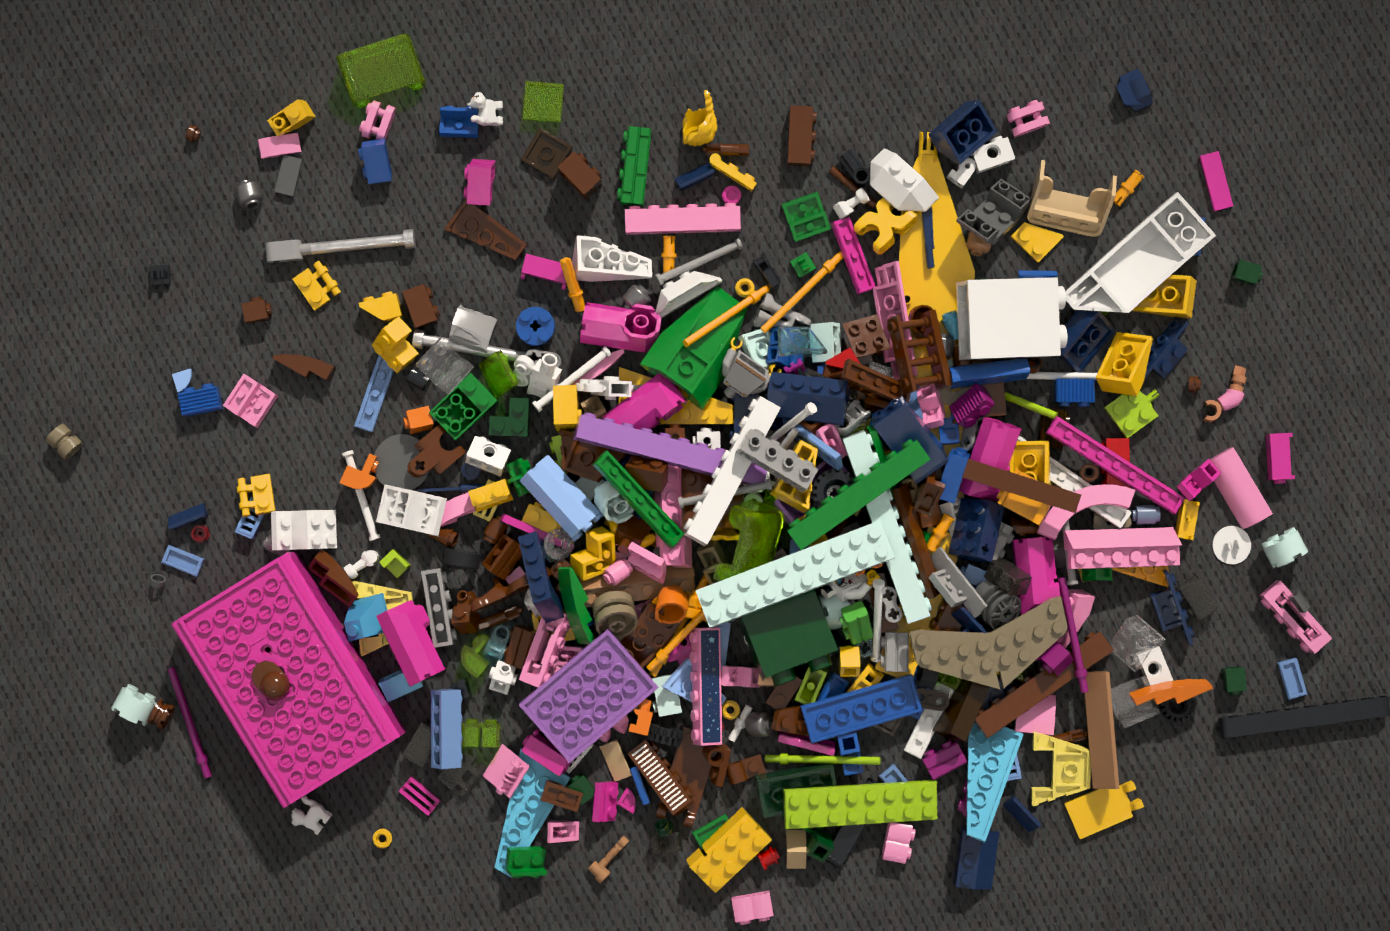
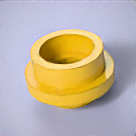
[735,278,754,298]
[722,700,740,720]
[373,829,392,848]

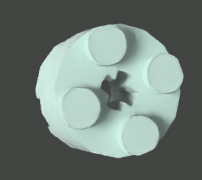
[594,481,634,523]
[1262,527,1308,568]
[817,593,850,630]
[111,684,157,726]

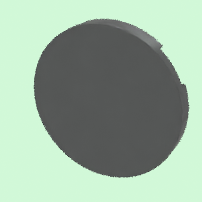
[374,434,430,490]

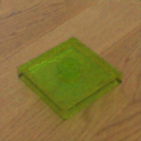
[523,81,564,123]

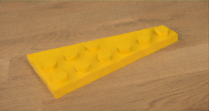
[619,367,734,425]

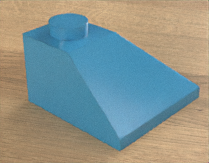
[344,593,387,641]

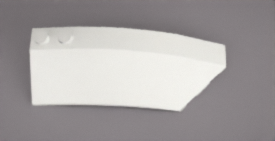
[1065,192,1216,313]

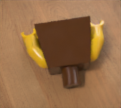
[604,512,656,554]

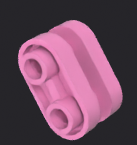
[359,100,396,140]
[1006,100,1050,137]

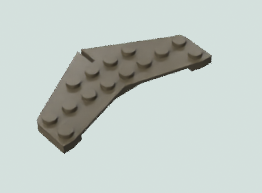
[909,596,1067,689]

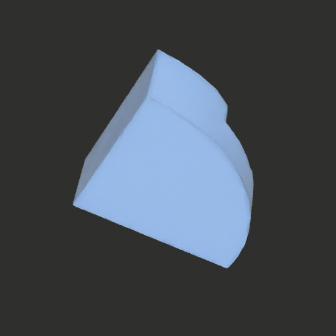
[172,369,192,393]

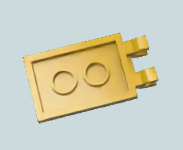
[1064,780,1144,839]

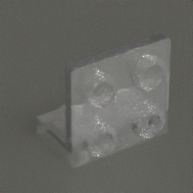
[416,337,474,395]
[1110,615,1166,672]
[1111,677,1160,728]

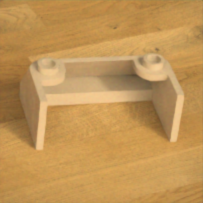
[1027,160,1117,237]

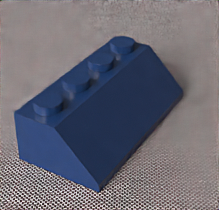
[767,372,850,426]

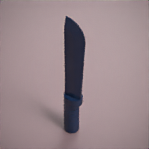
[922,207,935,269]
[414,484,484,492]

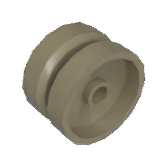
[592,591,638,638]

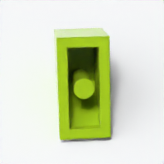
[795,667,829,704]

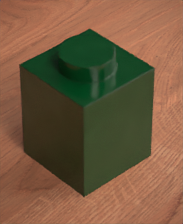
[1231,259,1263,286]
[1221,666,1247,695]
[568,774,595,806]
[806,828,834,863]

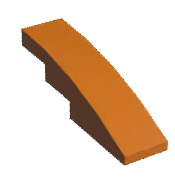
[1129,679,1213,706]

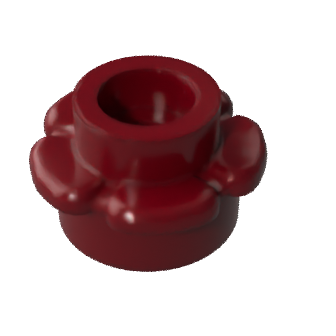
[191,524,210,543]

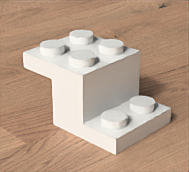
[376,485,447,536]
[271,510,337,550]

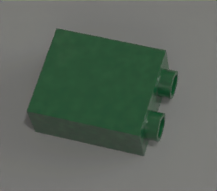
[738,589,838,687]

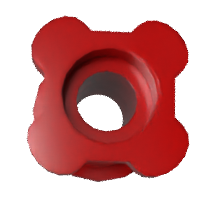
[757,846,781,871]

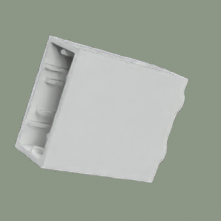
[956,277,1067,360]

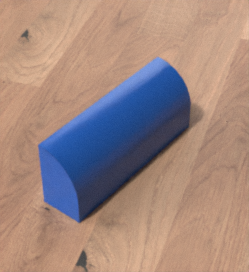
[949,357,1030,389]

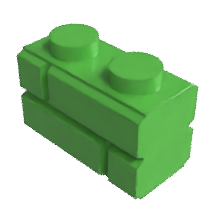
[839,601,873,645]

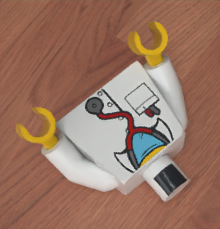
[821,570,881,602]

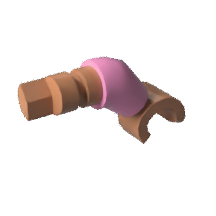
[1203,365,1247,423]

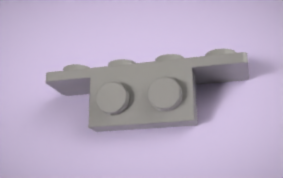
[928,547,987,618]

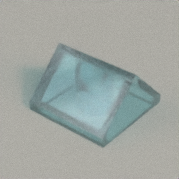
[777,326,828,357]

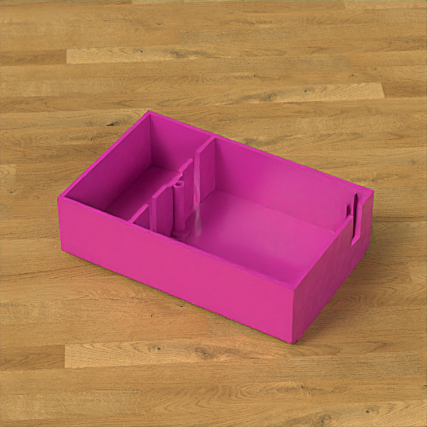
[171,552,407,808]

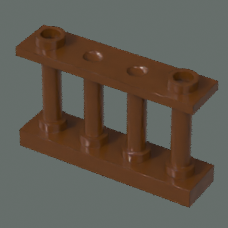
[887,310,953,395]
[821,359,911,403]

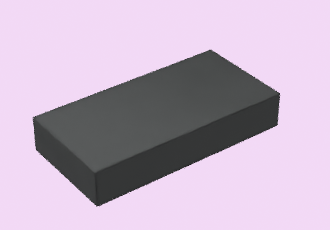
[274,155,303,197]

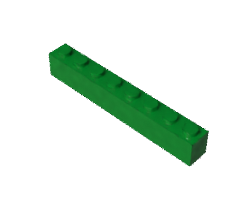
[787,439,931,550]

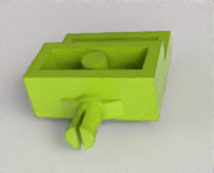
[1104,389,1160,438]

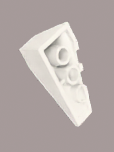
[572,236,652,282]

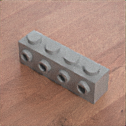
[736,429,818,493]
[421,568,457,648]

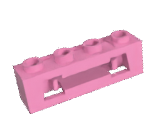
[1259,580,1332,654]
[519,613,571,687]

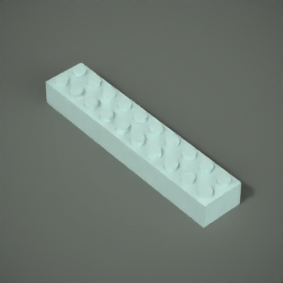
[842,430,932,624]
[696,520,895,628]

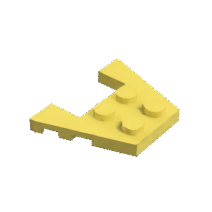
[352,581,413,656]
[1031,732,1091,806]

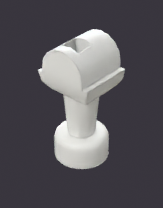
[833,188,870,219]
[344,550,379,580]

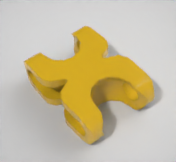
[853,198,918,255]

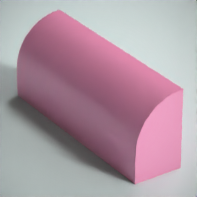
[1210,447,1273,529]

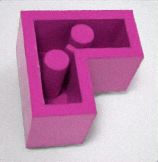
[464,159,496,206]

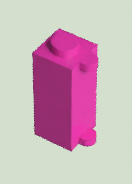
[520,254,567,290]
[1266,433,1295,484]
[522,729,571,776]

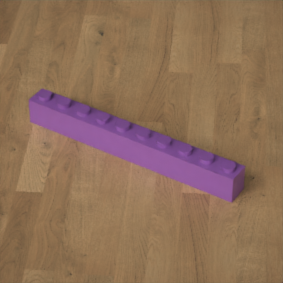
[573,413,767,485]

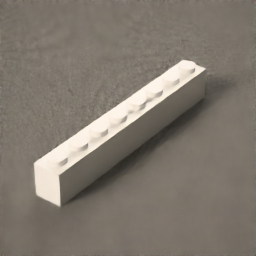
[684,396,781,546]

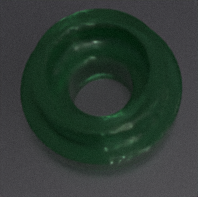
[655,819,674,837]

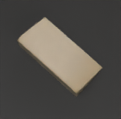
[600,739,632,782]

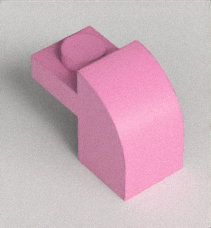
[917,384,946,429]
[721,665,760,687]

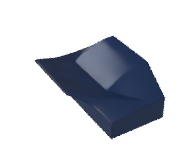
[1116,69,1153,112]

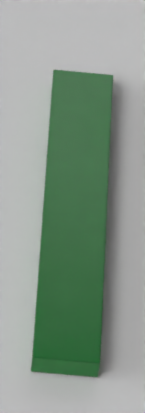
[593,450,684,548]

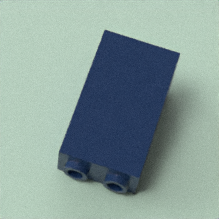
[871,396,949,484]

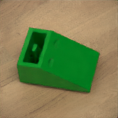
[429,373,499,440]

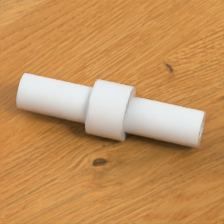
[728,705,753,742]

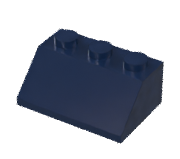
[928,100,998,165]
[1058,310,1116,373]
[953,826,999,890]

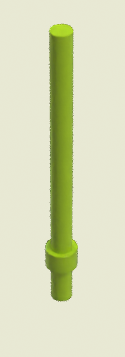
[765,753,881,765]

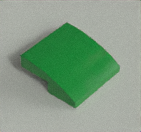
[781,191,831,242]

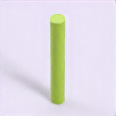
[1005,392,1058,419]

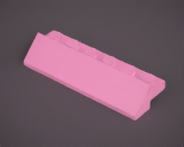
[872,261,918,381]
[654,465,692,568]
[1063,527,1182,569]

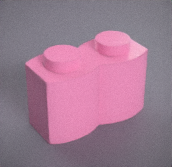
[881,822,915,864]
[731,891,774,925]

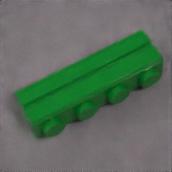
[617,126,652,207]

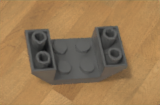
[956,179,1032,245]

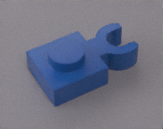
[939,413,960,445]

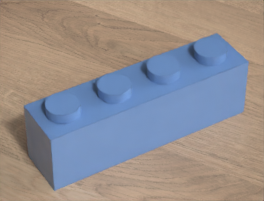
[431,689,463,769]

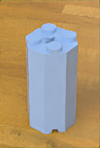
[520,455,603,542]

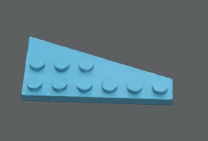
[966,723,1024,843]
[495,748,570,877]

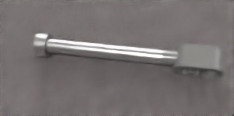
[265,229,416,263]
[412,329,562,368]

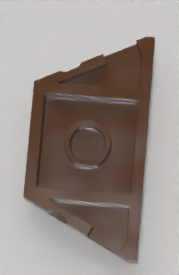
[559,429,627,483]

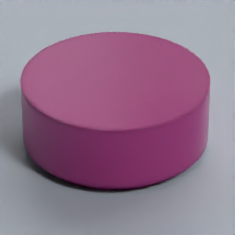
[722,186,741,204]

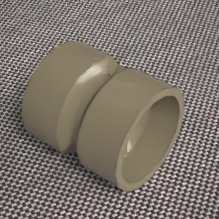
[45,424,83,460]

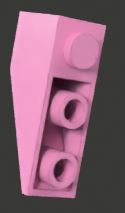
[1057,589,1095,648]

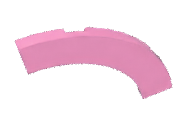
[1037,485,1135,540]

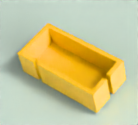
[686,807,772,893]

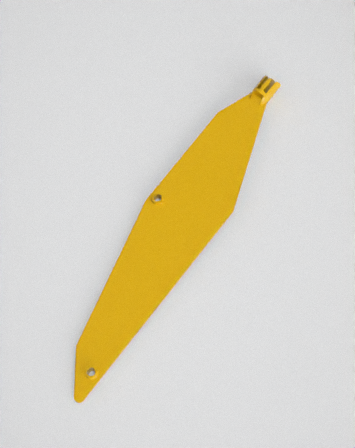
[899,132,975,498]

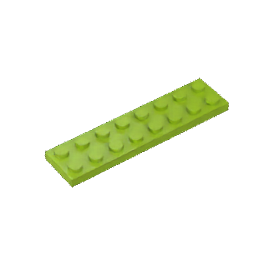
[784,780,937,829]

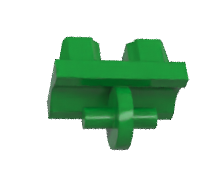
[506,458,531,497]

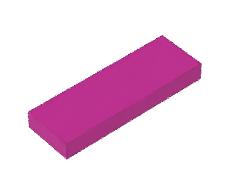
[1199,151,1233,212]
[778,731,836,756]

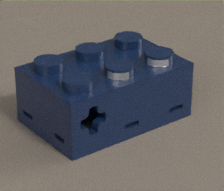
[948,498,1005,562]

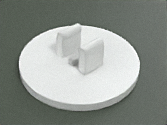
[1213,526,1251,564]

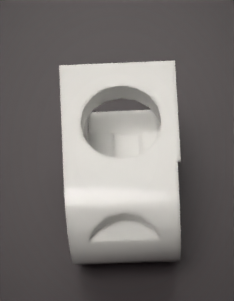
[946,158,976,189]

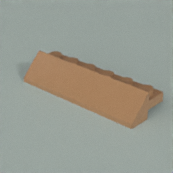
[577,565,695,608]
[1085,670,1120,789]

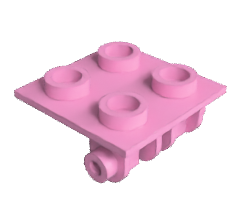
[483,744,530,798]

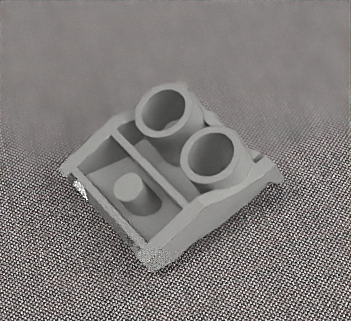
[449,305,497,353]

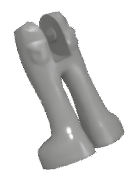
[753,293,811,338]

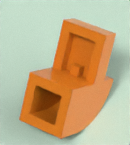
[340,453,379,490]

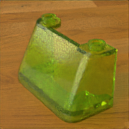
[336,34,426,108]
[713,499,784,581]

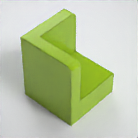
[379,549,411,578]

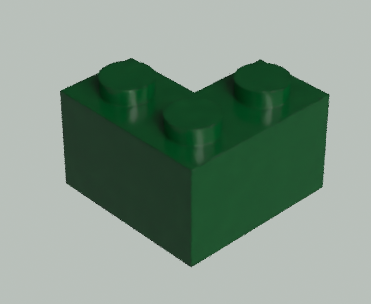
[489,398,530,438]

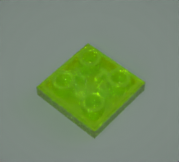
[479,350,518,398]

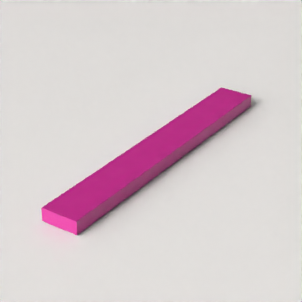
[1046,416,1185,514]

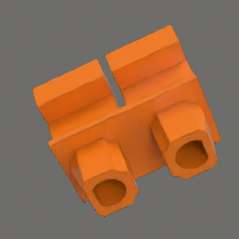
[629,699,653,736]

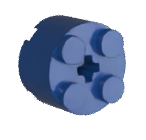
[516,307,556,347]

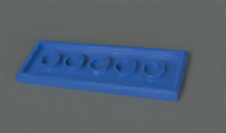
[800,674,923,744]

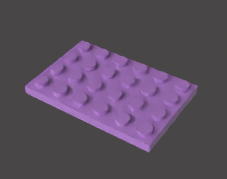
[519,628,658,763]

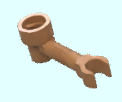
[588,836,629,884]

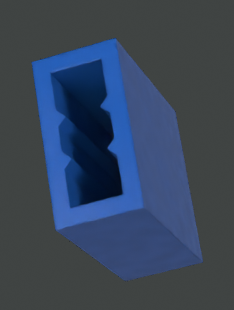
[940,447,971,503]

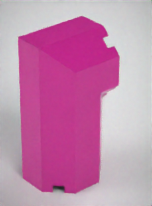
[580,302,661,353]
[602,373,688,430]
[959,417,1022,502]
[1012,537,1060,616]
[376,600,445,687]

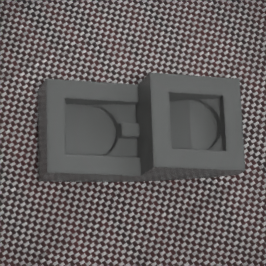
[1289,588,1310,613]

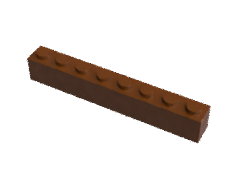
[974,632,1114,739]

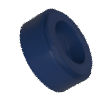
[461,463,481,480]

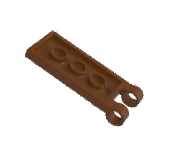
[655,726,716,828]

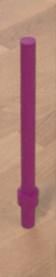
[1058,577,1089,693]
[167,667,212,779]

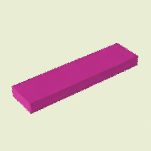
[831,217,876,295]
[500,514,574,552]

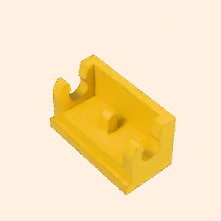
[1175,499,1200,540]

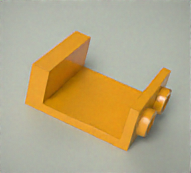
[997,469,1051,526]

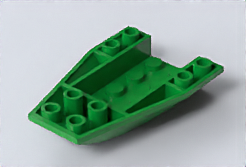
[639,286,748,410]

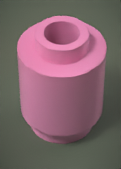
[603,559,633,586]

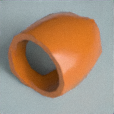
[652,585,688,624]

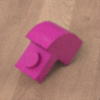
[1177,459,1221,501]

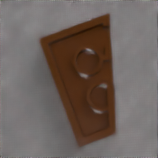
[771,706,809,736]

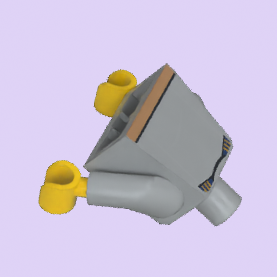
[722,337,781,399]

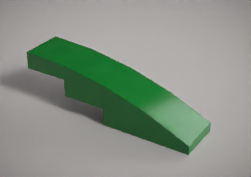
[558,567,595,645]

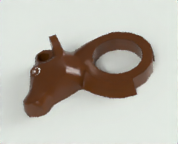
[471,567,552,612]

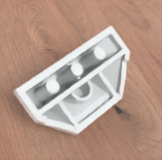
[870,149,939,212]
[655,271,722,318]

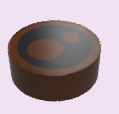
[1027,357,1042,374]

